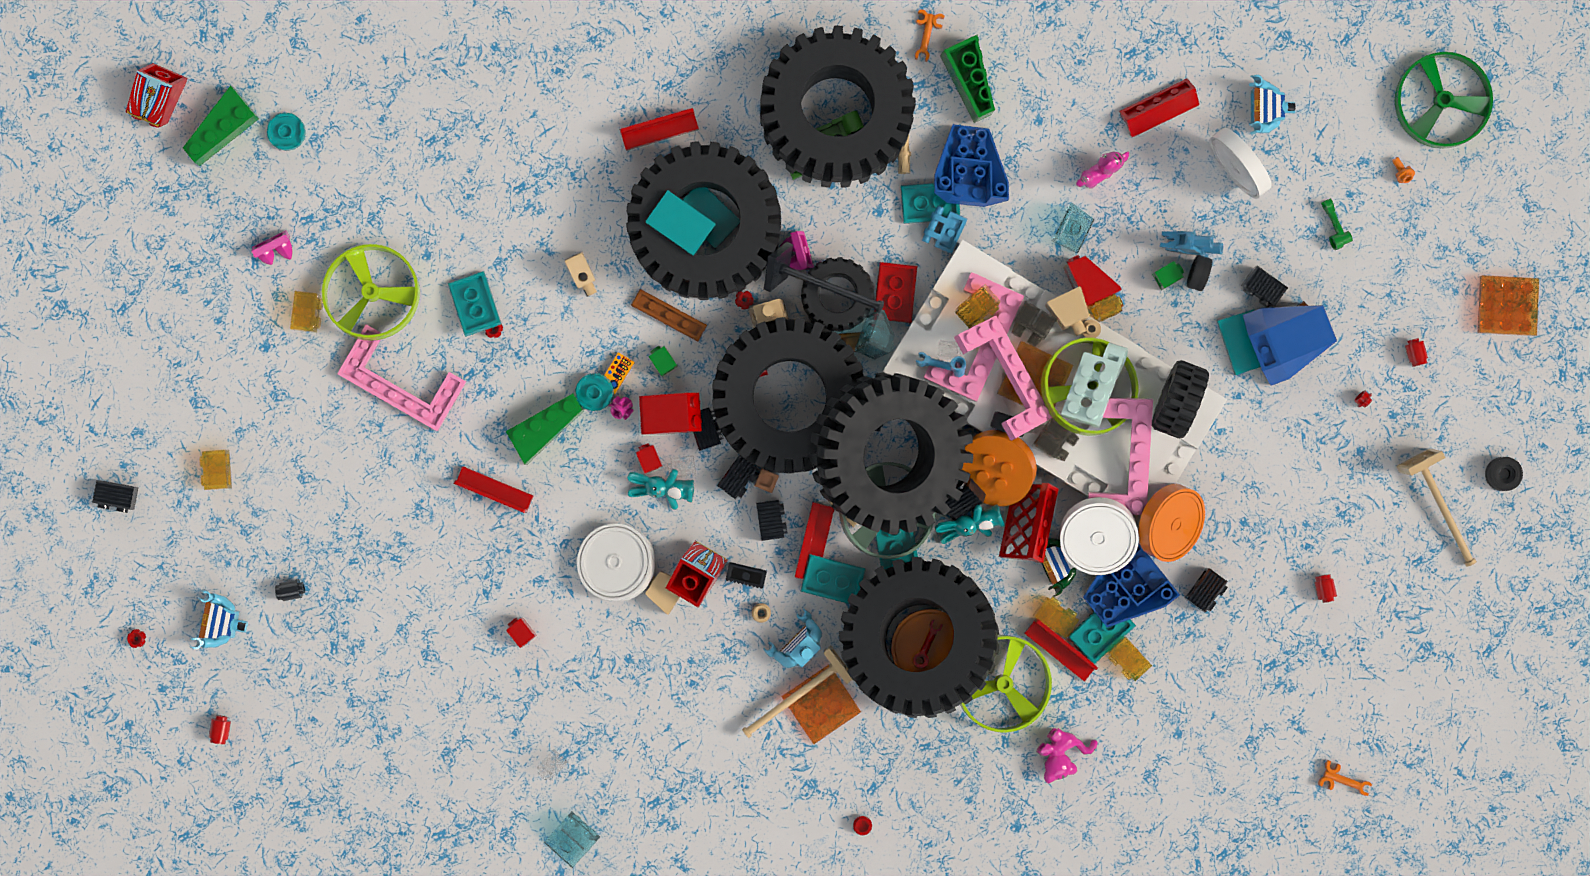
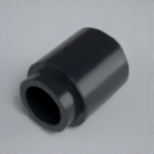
[275,579,305,601]

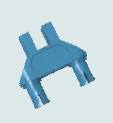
[1160,231,1224,256]

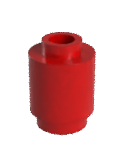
[1405,338,1428,367]
[1314,574,1337,603]
[209,715,231,744]

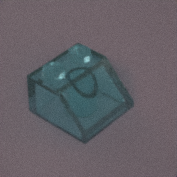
[854,310,895,360]
[544,811,600,868]

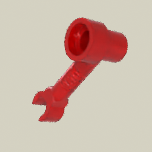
[913,620,943,668]

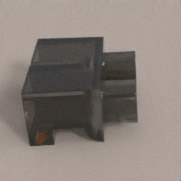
[1011,301,1057,347]
[1031,417,1079,461]

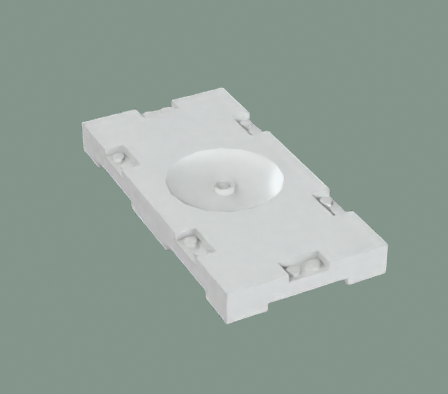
[882,240,1227,528]

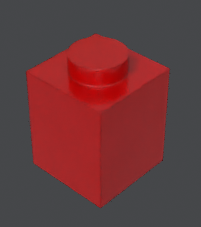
[636,443,663,474]
[506,617,537,648]

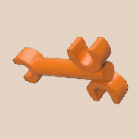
[915,9,945,62]
[1318,760,1372,796]

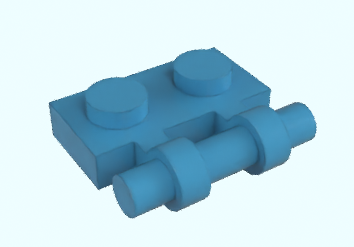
[922,205,968,254]

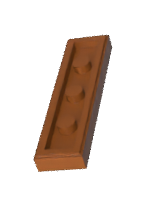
[631,289,707,342]

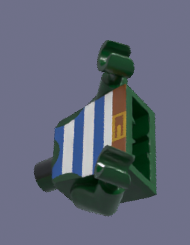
[1041,538,1076,597]

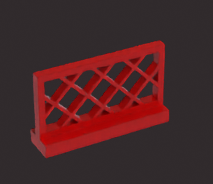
[998,483,1059,563]

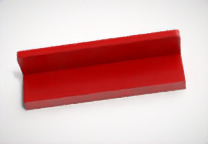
[1119,78,1200,137]
[619,108,699,151]
[453,466,534,513]
[795,502,834,579]
[1024,619,1099,682]

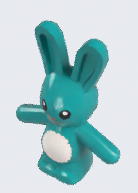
[627,469,694,510]
[935,505,1005,544]

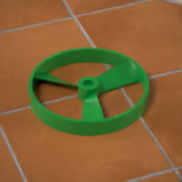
[1394,52,1493,149]

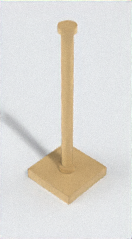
[1396,448,1477,567]
[742,645,853,738]

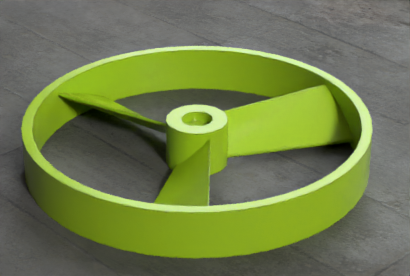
[322,244,420,341]
[1041,338,1139,436]
[960,635,1052,733]

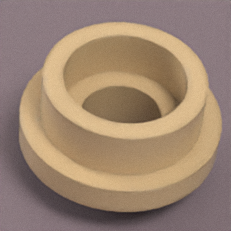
[1083,319,1101,338]
[752,603,771,623]

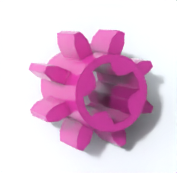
[609,396,634,420]

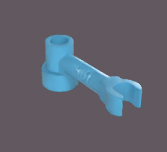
[916,352,966,377]

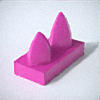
[251,230,293,265]
[780,231,814,270]

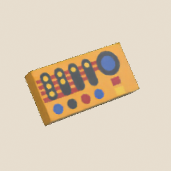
[604,352,635,395]

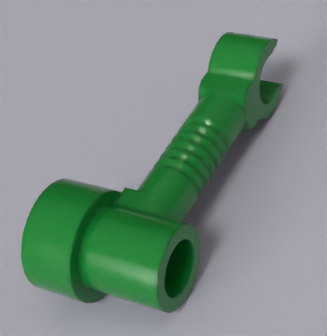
[1321,198,1353,251]

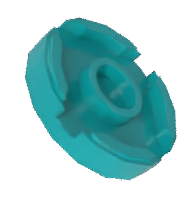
[267,112,306,151]
[575,373,614,411]

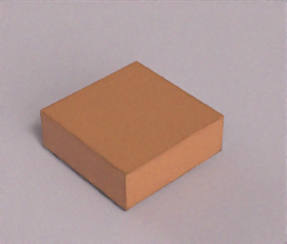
[754,469,779,493]

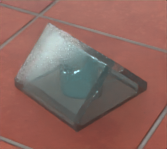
[1051,203,1095,253]

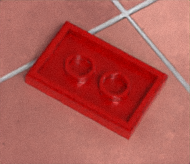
[873,262,918,323]

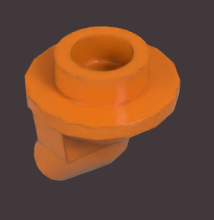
[1392,157,1415,183]

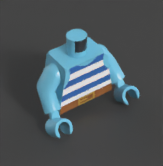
[1249,75,1296,135]
[189,589,248,649]
[763,609,822,668]

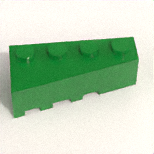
[940,34,995,123]
[183,85,259,166]
[506,393,584,465]

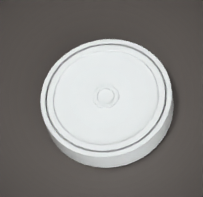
[1209,128,1271,199]
[1060,497,1139,575]
[577,523,655,602]

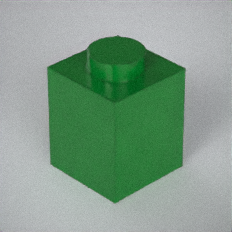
[1152,261,1184,291]
[648,346,678,377]

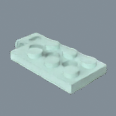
[1061,343,1128,428]

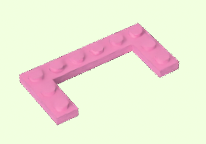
[924,272,1024,402]
[954,316,1052,440]
[337,324,466,431]
[1088,397,1153,515]

